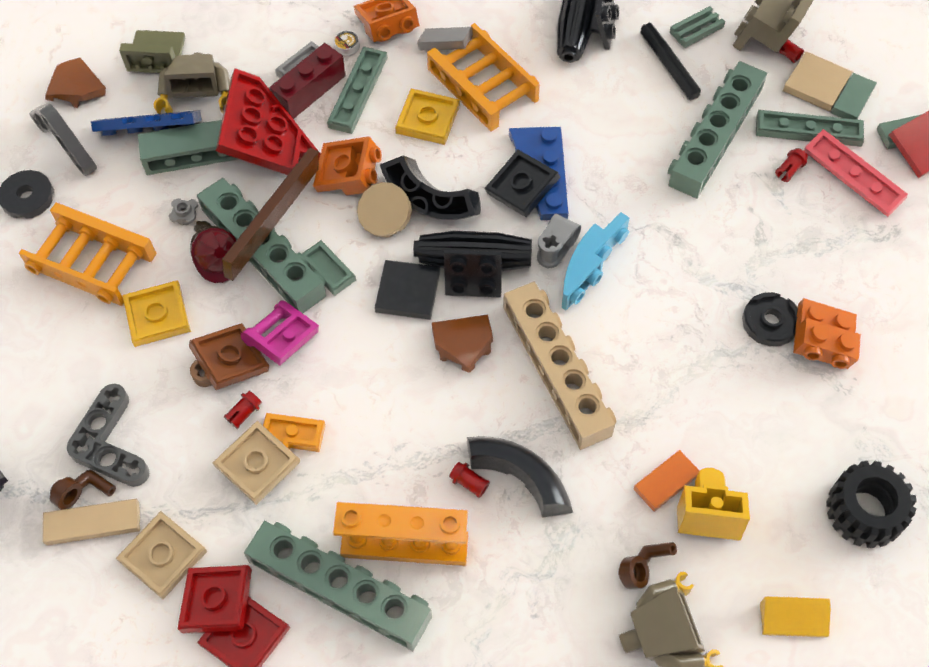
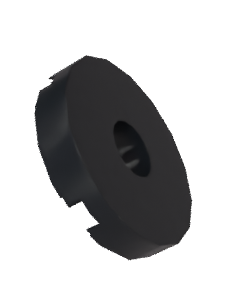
[0,170,54,219]
[742,292,798,346]

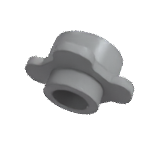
[169,198,198,225]

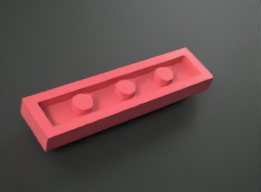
[804,129,908,217]

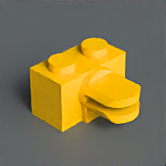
[677,468,750,541]

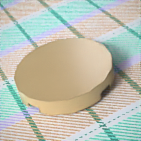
[357,182,412,238]

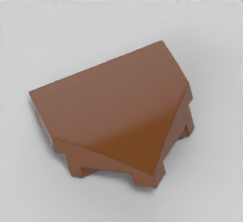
[45,57,106,108]
[431,315,493,373]

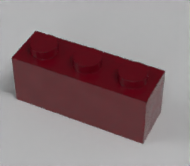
[269,43,346,119]

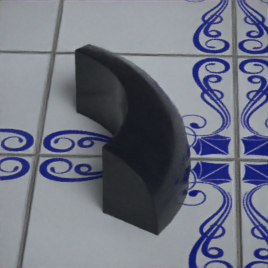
[380,155,481,220]
[467,436,573,518]

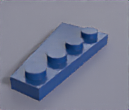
[91,110,202,136]
[509,126,569,220]

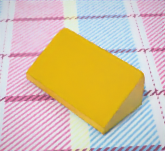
[760,596,831,637]

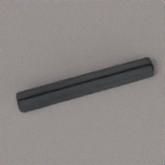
[640,22,701,100]

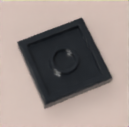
[484,149,560,217]
[375,260,440,320]

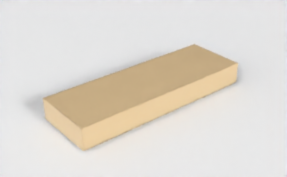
[43,499,140,546]

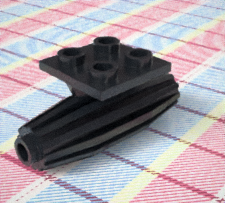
[557,0,619,63]
[413,231,532,297]

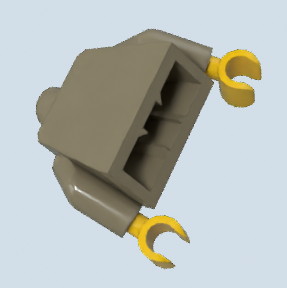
[153,52,230,114]
[619,572,723,667]

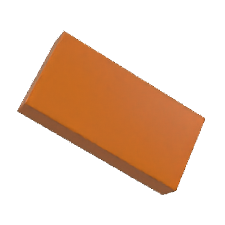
[634,450,700,512]

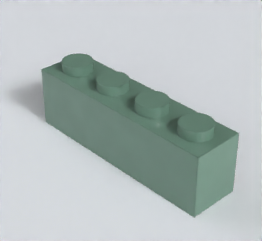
[138,120,238,175]

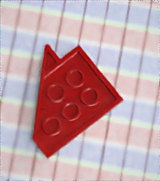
[215,68,321,175]

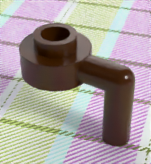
[50,470,116,510]
[618,542,677,589]

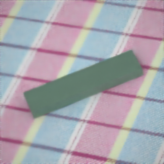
[327,46,388,134]
[756,110,864,147]

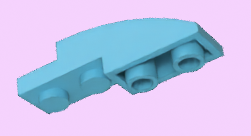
[561,212,630,311]

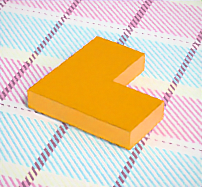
[263,413,326,452]

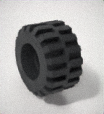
[826,461,917,548]

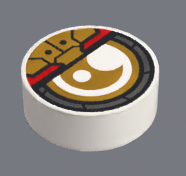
[334,31,360,56]

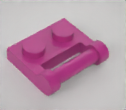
[241,300,319,366]

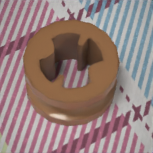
[190,360,212,387]

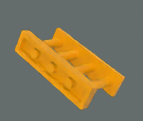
[427,23,540,131]
[19,202,157,306]
[333,502,468,566]

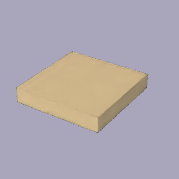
[783,51,853,112]
[212,421,300,505]
[116,511,207,599]

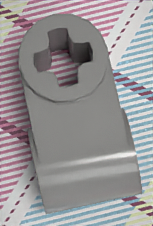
[537,214,581,268]

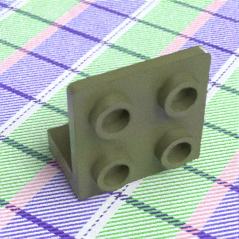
[119,30,186,73]

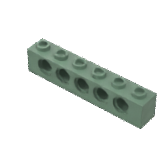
[667,61,768,199]
[196,178,326,313]
[244,520,432,651]

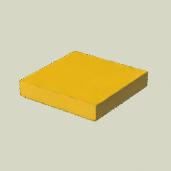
[395,89,460,145]
[122,280,191,347]

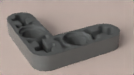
[29,103,97,176]
[67,383,149,487]

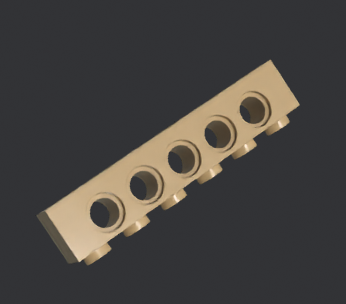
[503,281,616,450]

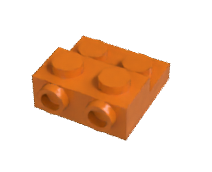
[353,0,419,42]
[313,136,382,195]
[793,298,861,369]

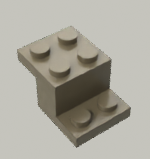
[732,0,813,53]

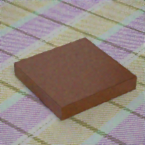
[189,323,269,390]

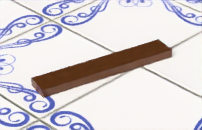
[222,148,319,281]

